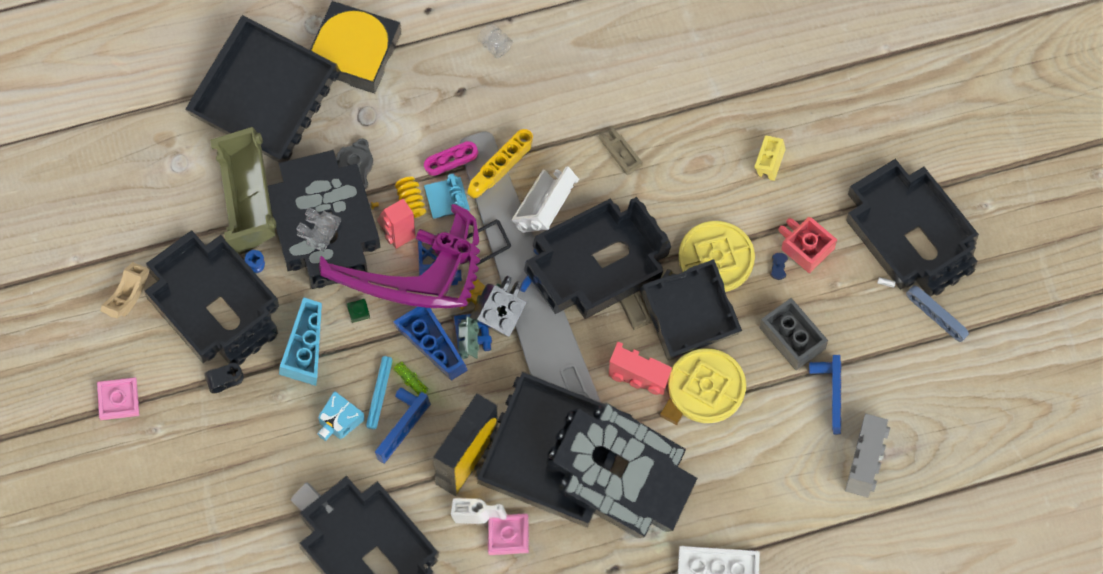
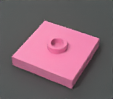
[97,377,140,420]
[488,514,529,555]

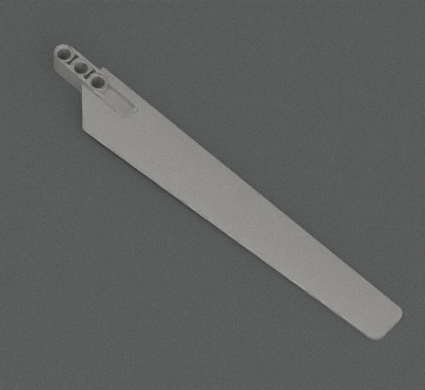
[459,132,601,403]

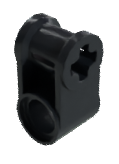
[204,363,244,394]

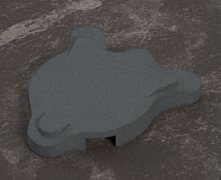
[336,138,373,189]

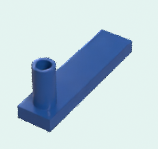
[809,355,841,435]
[375,387,431,464]

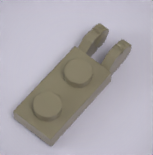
[599,126,643,175]

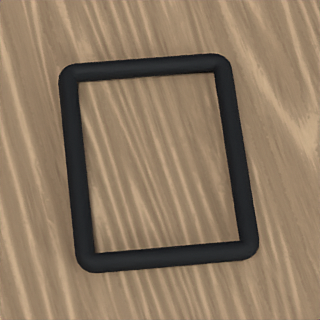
[467,219,511,266]

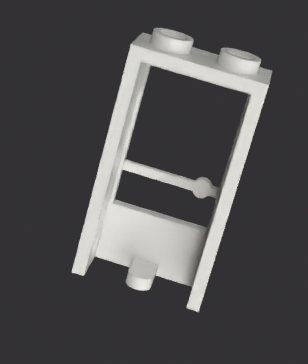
[512,167,579,233]

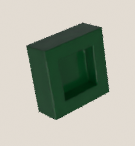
[346,298,370,323]

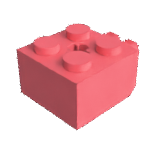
[778,217,837,274]

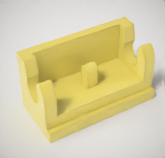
[754,135,786,181]

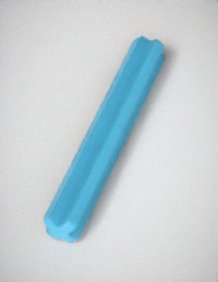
[366,356,392,429]

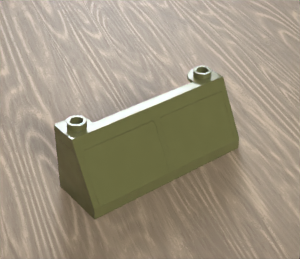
[210,127,276,255]

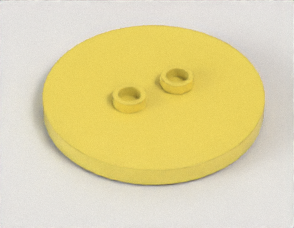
[678,221,755,292]
[668,348,746,423]

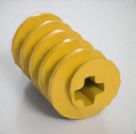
[395,177,426,218]

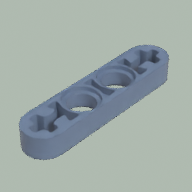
[906,285,969,342]

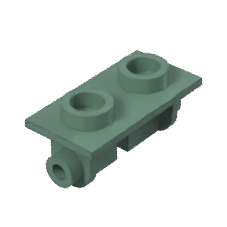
[459,316,479,359]

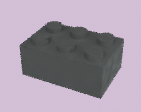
[759,298,828,371]

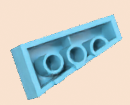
[279,297,322,386]

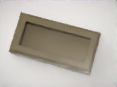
[620,292,652,330]

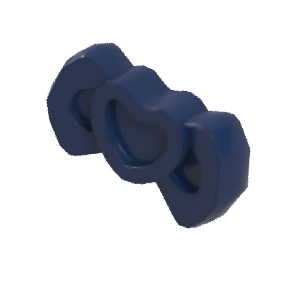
[770,253,788,280]

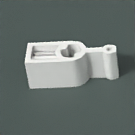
[451,498,507,524]

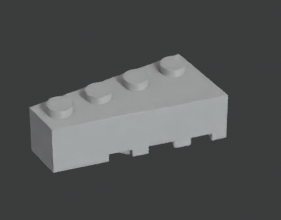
[845,413,890,498]

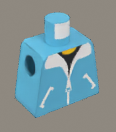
[317,392,365,441]

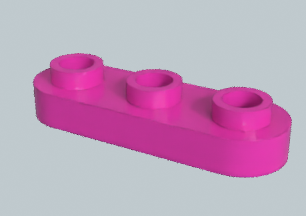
[424,141,478,176]

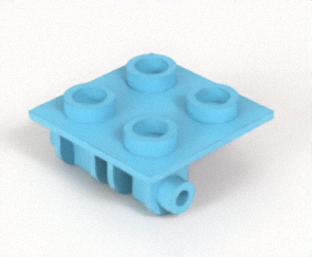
[424,174,470,219]

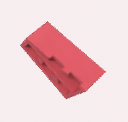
[377,199,416,249]
[609,342,672,395]

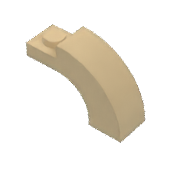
[101,262,150,319]

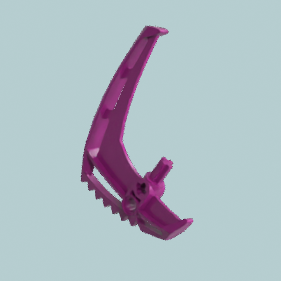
[319,204,480,308]

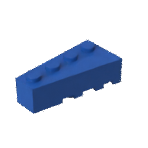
[393,307,468,381]

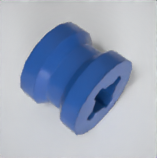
[245,250,265,273]

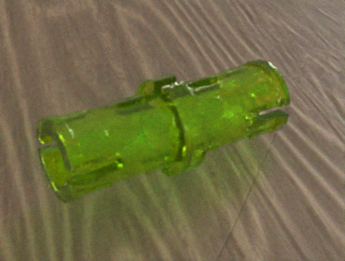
[393,361,428,396]

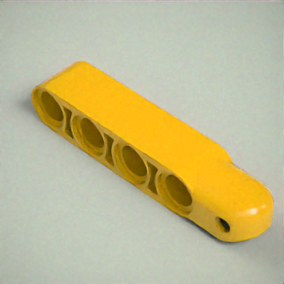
[467,129,533,199]

